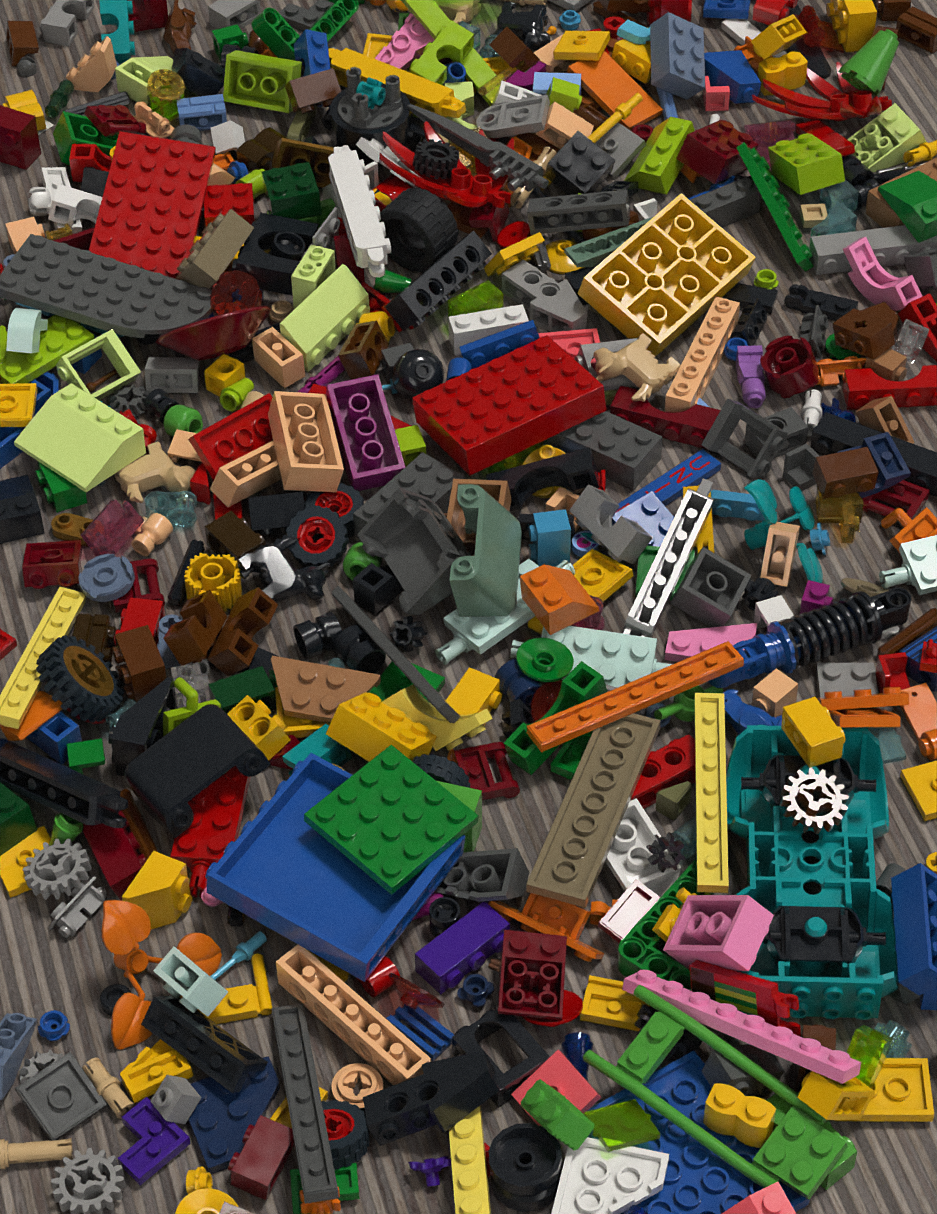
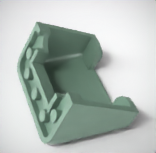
[449,484,522,617]

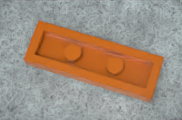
[817,687,909,710]

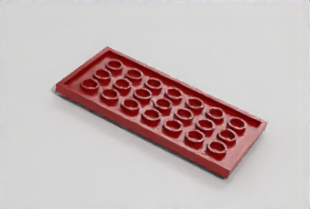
[89,131,216,279]

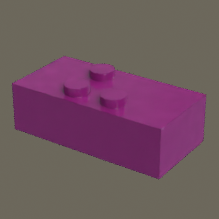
[326,374,405,491]

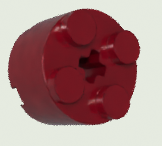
[760,336,819,398]

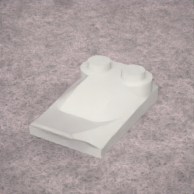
[605,798,681,898]

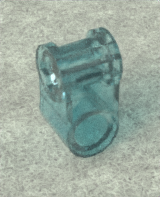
[145,491,197,527]

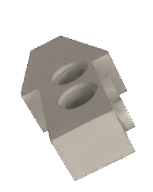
[502,259,587,332]

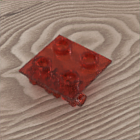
[792,5,844,53]

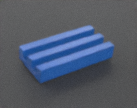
[386,999,454,1061]

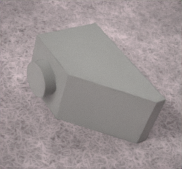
[208,0,261,29]

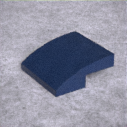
[837,432,911,499]

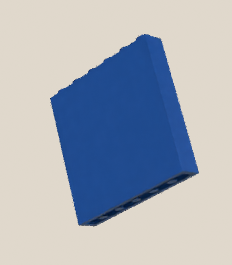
[205,753,466,982]

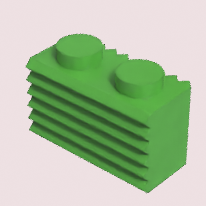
[521,1079,595,1151]

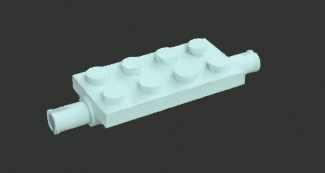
[879,535,937,595]
[435,559,575,665]
[511,626,672,688]

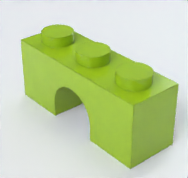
[409,20,474,85]

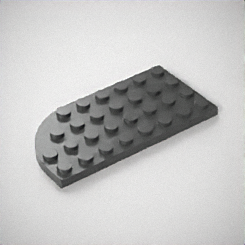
[0,234,220,338]

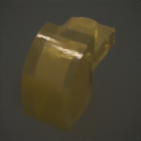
[815,486,864,543]

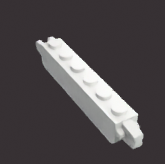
[328,145,391,278]

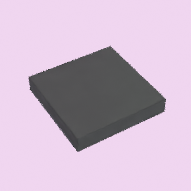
[15,1052,107,1141]

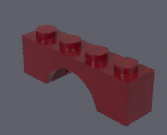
[610,385,721,449]

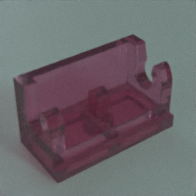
[80,499,145,557]

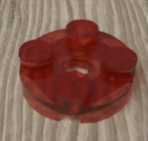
[210,270,262,315]

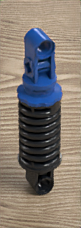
[708,588,911,688]

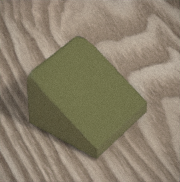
[655,781,692,821]

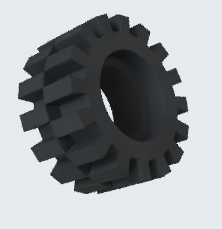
[413,139,459,180]

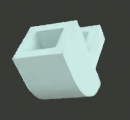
[6,308,48,353]

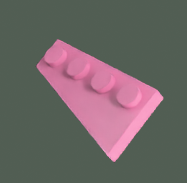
[375,13,434,70]

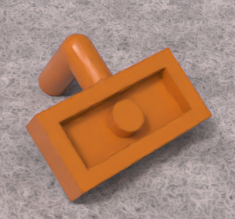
[881,507,937,554]

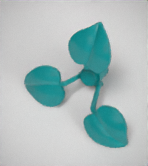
[744,479,823,583]

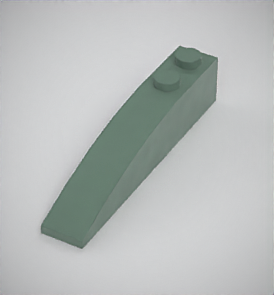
[564,216,654,267]

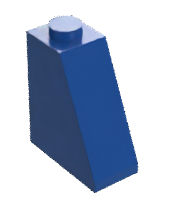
[704,50,761,104]

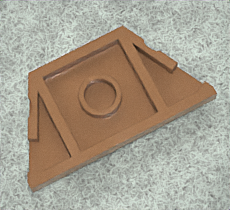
[271,656,381,724]

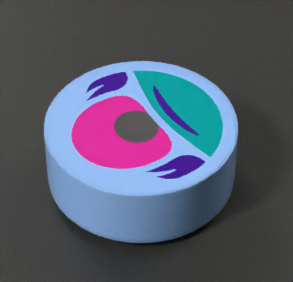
[572,531,599,557]

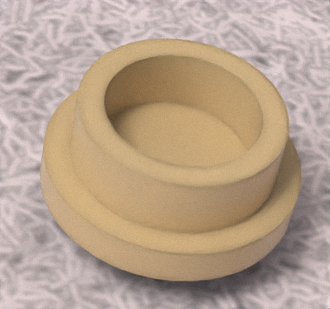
[270,300,294,323]

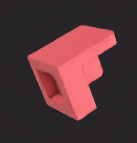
[703,76,730,111]

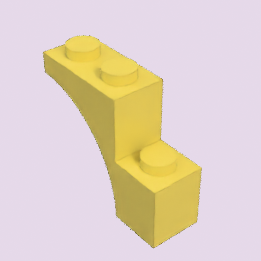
[382,684,493,751]

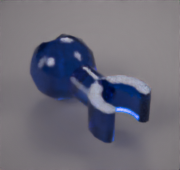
[821,398,856,423]

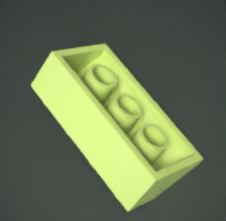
[280,264,370,372]

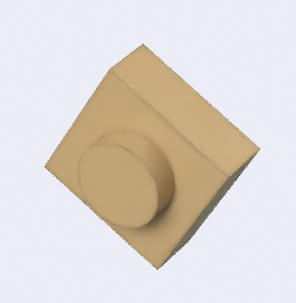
[800,204,829,228]

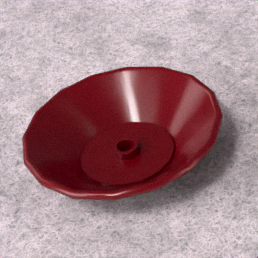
[156,306,271,361]

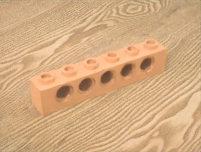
[665,297,740,413]
[276,944,431,1085]

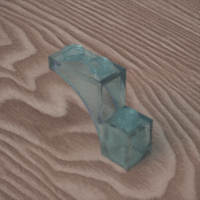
[810,180,859,240]

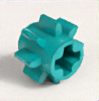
[356,77,386,109]

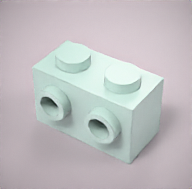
[153,946,228,1017]

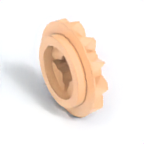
[331,1063,383,1109]

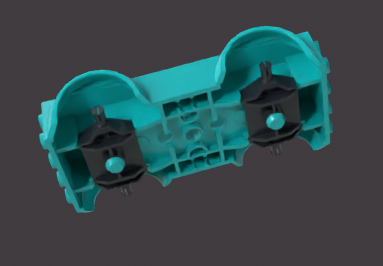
[726,725,899,1020]

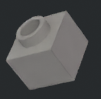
[151,1075,201,1124]

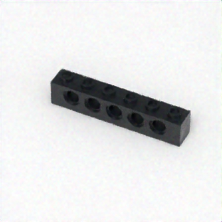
[384,230,492,331]

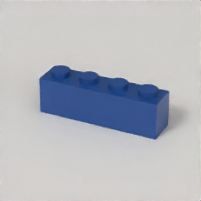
[891,863,937,996]

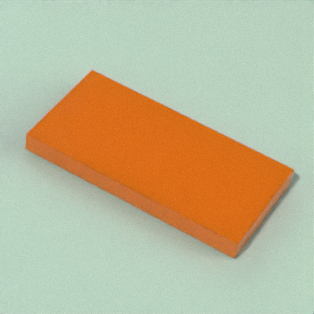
[567,51,663,131]
[829,708,900,727]

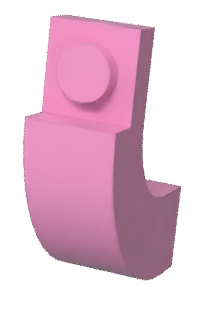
[843,237,922,311]

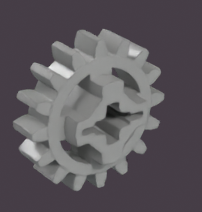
[23,839,92,899]
[51,1148,126,1214]

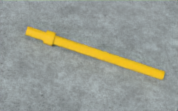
[541,93,643,190]

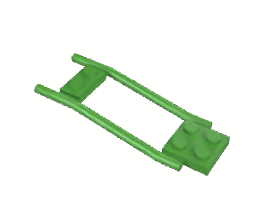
[583,985,848,1200]

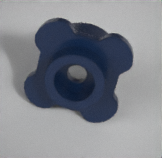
[457,974,494,1008]

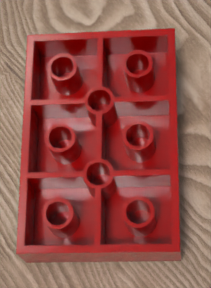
[412,335,606,475]

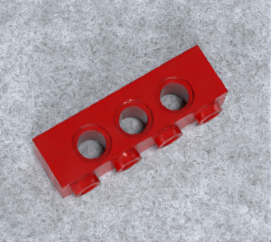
[630,734,695,809]

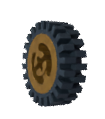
[36,635,124,723]

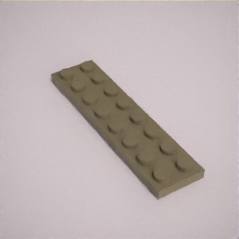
[526,713,660,908]

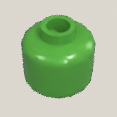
[163,405,203,437]
[343,542,382,581]

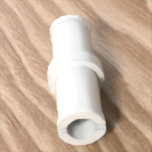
[801,389,822,436]

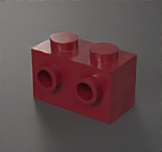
[228,1115,295,1201]

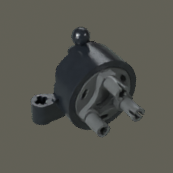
[322,67,426,166]

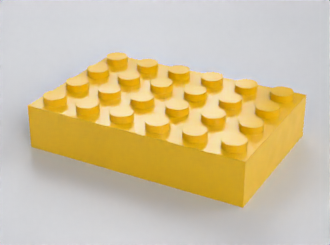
[578,193,756,357]

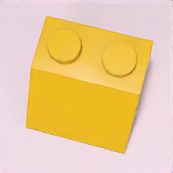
[122,851,192,930]

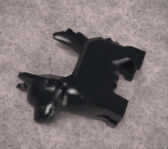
[491,2,551,53]
[237,535,331,603]

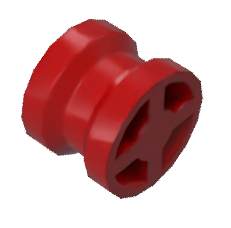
[603,16,625,41]

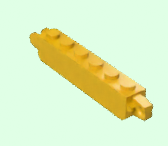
[328,48,466,119]

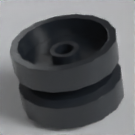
[489,1123,562,1212]

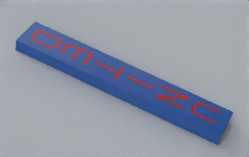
[584,449,721,547]

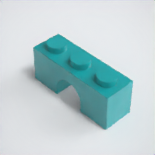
[99,0,136,65]

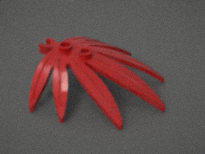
[752,62,892,121]
[379,121,514,208]

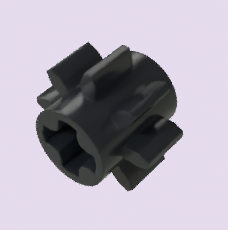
[742,577,778,611]
[390,616,427,652]
[646,832,686,873]

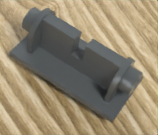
[800,305,829,358]

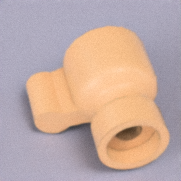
[131,513,173,556]

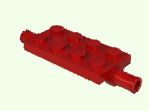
[170,766,251,898]

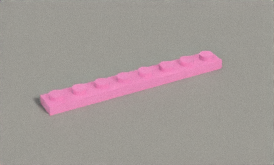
[622,970,861,1084]

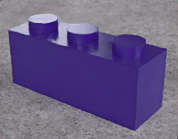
[415,901,510,995]

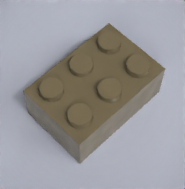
[175,209,254,288]

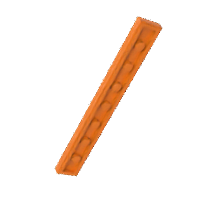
[527,641,744,752]

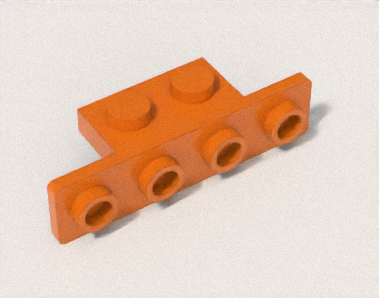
[488,893,605,962]

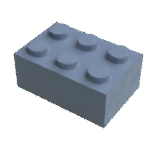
[650,12,705,100]

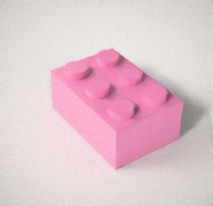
[663,895,774,971]

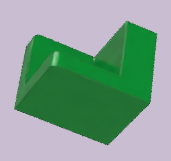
[67,738,106,774]

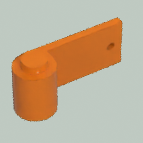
[900,683,937,761]

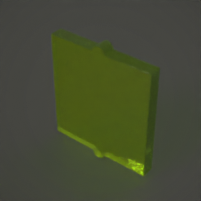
[584,1099,661,1152]

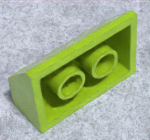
[624,117,695,195]

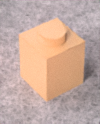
[752,668,798,717]

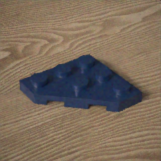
[188,1056,280,1174]

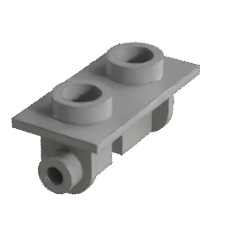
[48,876,107,938]

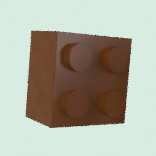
[112,625,167,704]

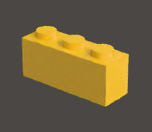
[751,14,807,60]

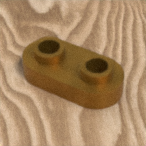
[51,513,104,547]

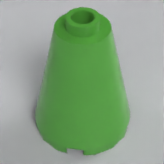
[838,29,899,97]

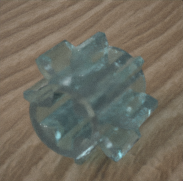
[870,1020,912,1058]

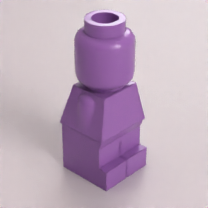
[736,345,766,408]

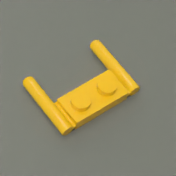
[180,953,272,1024]

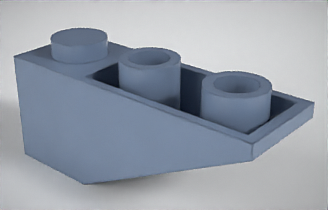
[0,1013,37,1100]

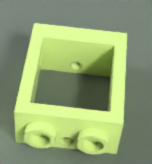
[291,245,336,309]
[56,329,141,400]

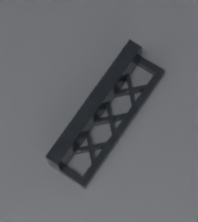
[141,995,268,1093]

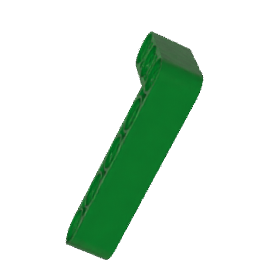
[252,0,359,66]
[617,860,714,991]

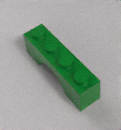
[504,661,608,775]

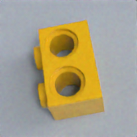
[227,695,291,761]
[797,1071,875,1120]

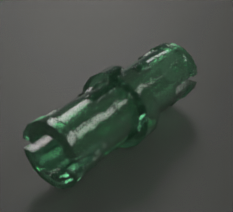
[45,80,74,118]

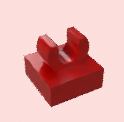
[919,639,937,673]

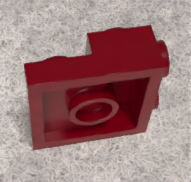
[22,540,82,589]

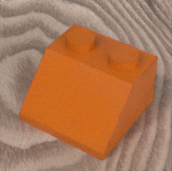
[520,564,599,635]

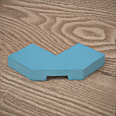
[617,20,650,44]

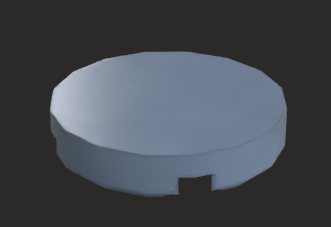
[78,554,135,602]

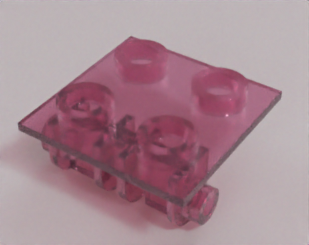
[744,120,796,168]

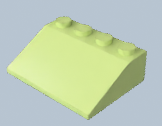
[14,383,146,492]

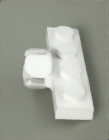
[28,167,82,236]

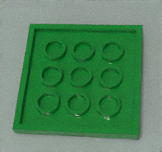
[304,745,479,895]

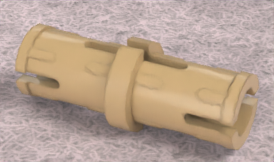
[82,1057,135,1119]

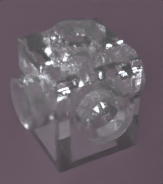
[171,662,209,708]

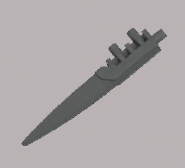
[406,104,549,192]

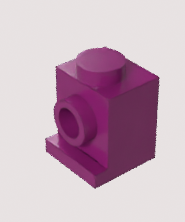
[800,580,833,614]

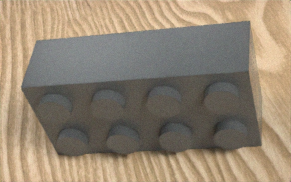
[543,411,662,491]
[353,452,465,539]

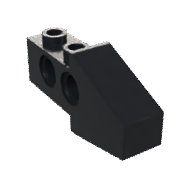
[363,1051,500,1146]

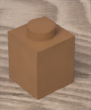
[865,348,907,381]

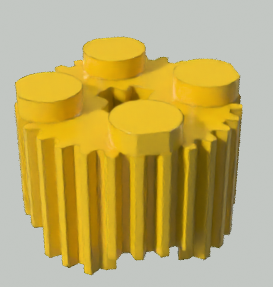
[184,553,242,612]

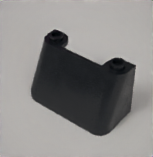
[124,704,271,838]

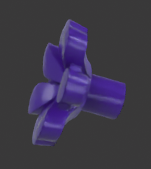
[408,1156,452,1187]

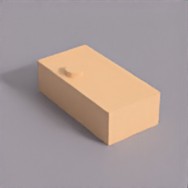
[268,391,344,492]

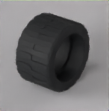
[379,187,458,272]

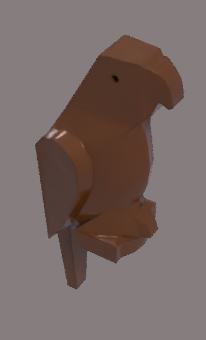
[163,0,197,55]

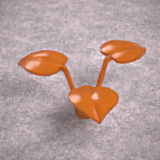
[101,900,222,1050]

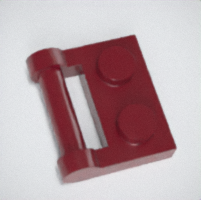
[84,105,146,136]
[859,480,930,522]
[113,558,165,613]
[454,742,520,800]

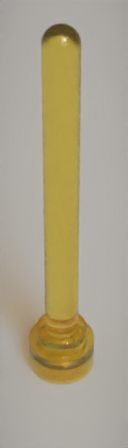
[478,60,526,96]

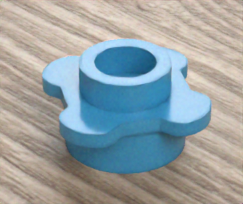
[810,523,830,555]

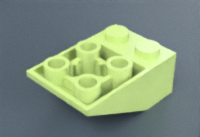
[115,56,184,109]
[847,103,926,173]

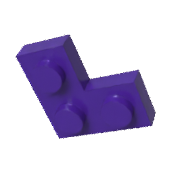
[118,1097,191,1185]

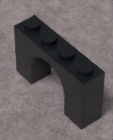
[232,213,318,296]

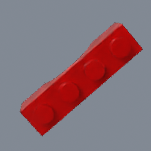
[69,144,112,182]
[842,365,937,410]

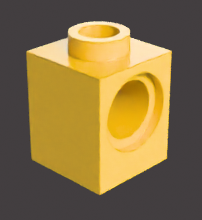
[204,354,245,397]

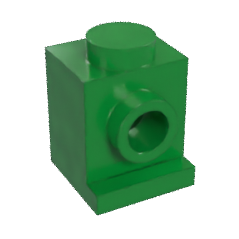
[212,24,249,60]

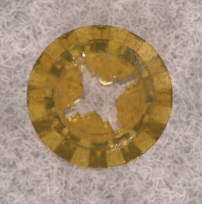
[147,69,185,103]

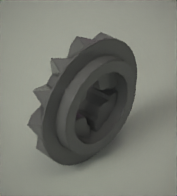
[110,384,150,417]

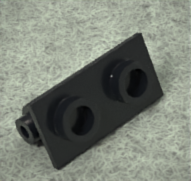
[731,298,767,346]

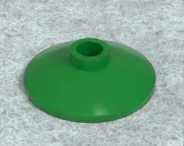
[516,638,574,682]

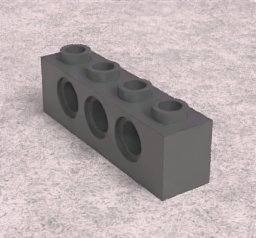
[527,190,631,235]

